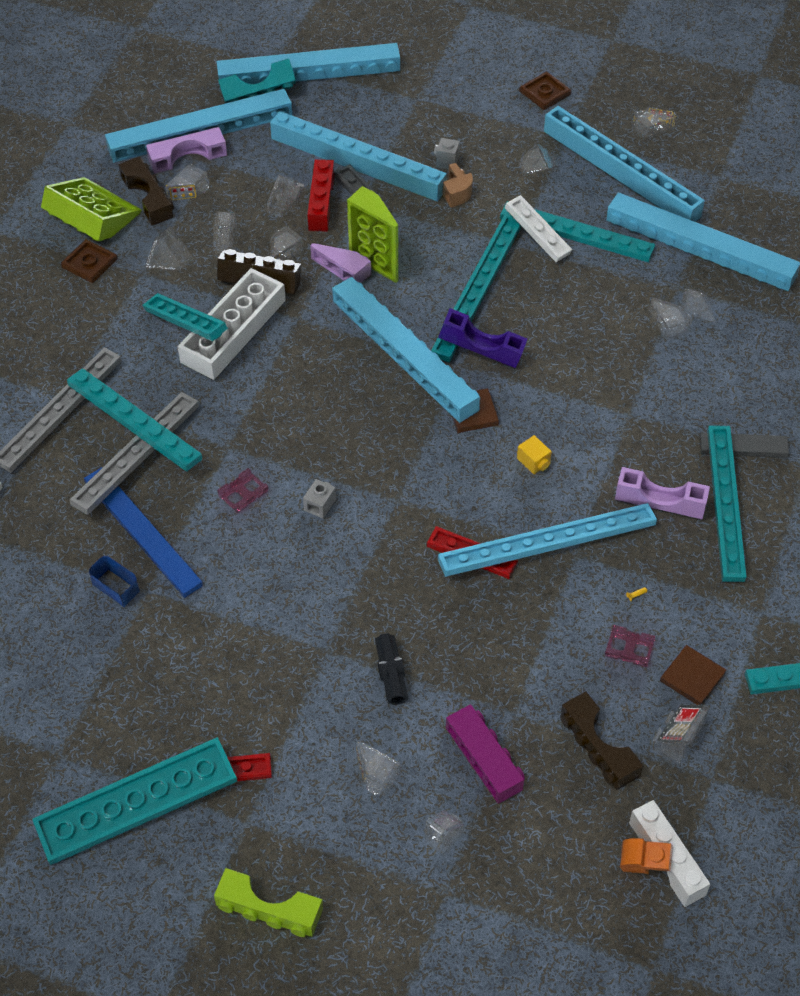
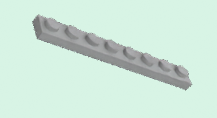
[0,347,122,473]
[70,392,199,515]

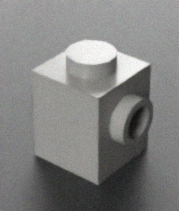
[434,138,460,169]
[303,479,336,519]

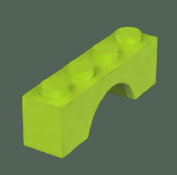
[214,868,323,937]

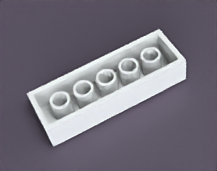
[178,268,286,380]

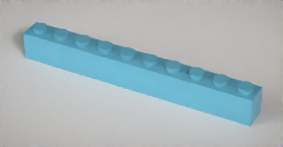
[217,43,400,84]
[105,89,292,163]
[544,106,705,222]
[270,111,447,202]
[606,192,800,291]
[332,277,480,423]

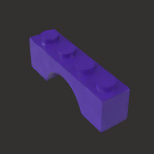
[438,308,528,368]

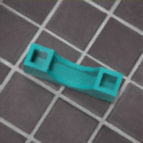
[218,58,296,104]

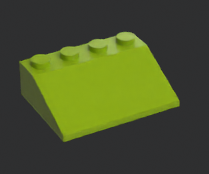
[41,177,142,241]
[347,186,399,283]

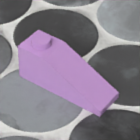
[310,243,371,283]

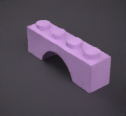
[146,127,227,174]
[615,467,710,519]

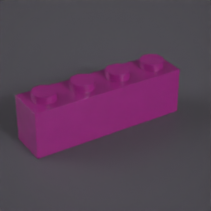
[446,704,525,804]

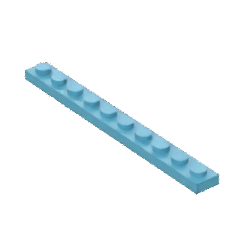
[438,503,657,577]

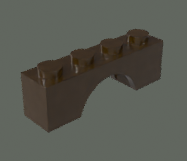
[118,156,174,226]
[217,249,301,294]
[560,691,643,790]

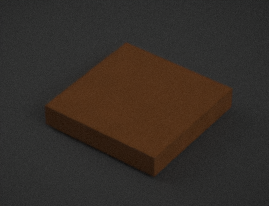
[519,71,571,110]
[61,239,118,284]
[452,388,499,433]
[660,645,726,706]

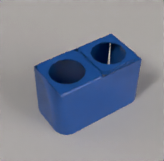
[89,556,140,607]

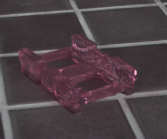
[217,468,269,514]
[605,625,655,668]

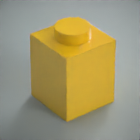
[517,435,552,475]

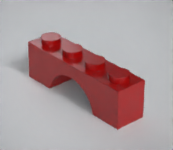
[307,159,335,232]

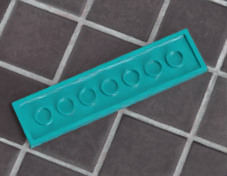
[32,737,238,865]

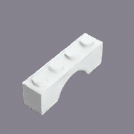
[629,800,710,907]

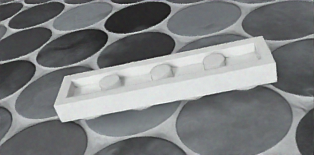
[505,195,572,262]

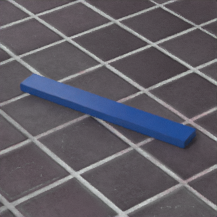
[84,467,203,598]

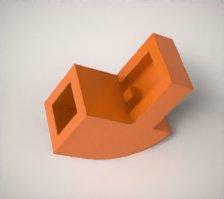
[620,838,673,874]

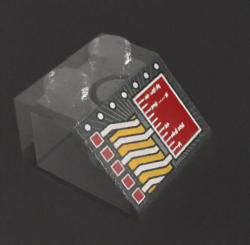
[653,705,709,766]

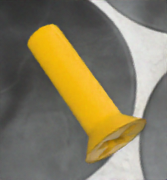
[626,587,647,601]

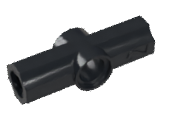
[375,633,408,705]

